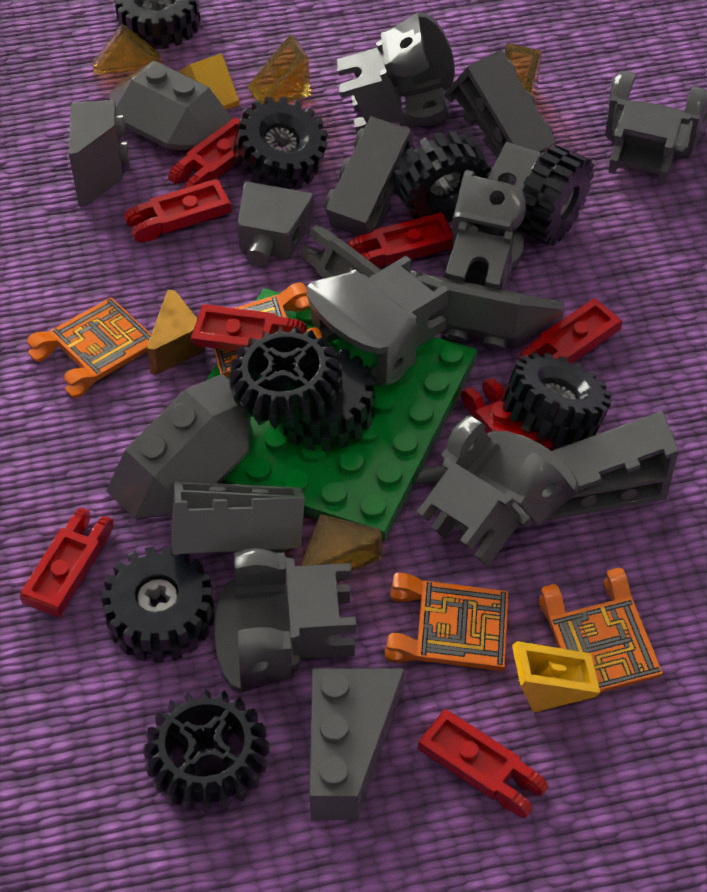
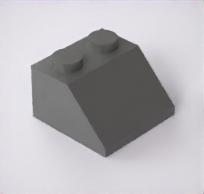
[69,100,129,207]

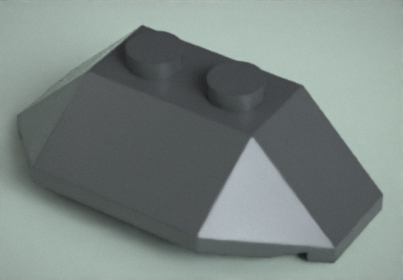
[109,60,233,151]
[411,270,564,351]
[106,374,251,520]

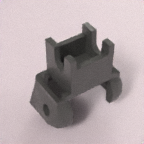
[337,12,455,132]
[605,71,707,185]
[445,170,526,290]
[307,256,449,387]
[417,415,579,566]
[214,548,356,693]

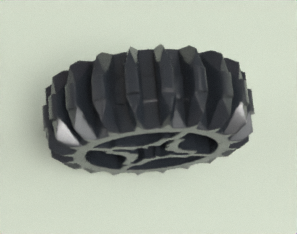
[229,326,343,430]
[143,688,269,814]

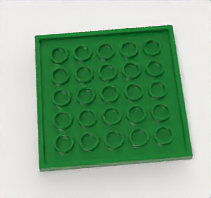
[207,288,477,541]

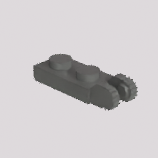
[300,225,381,278]

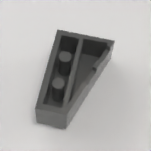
[324,116,415,236]

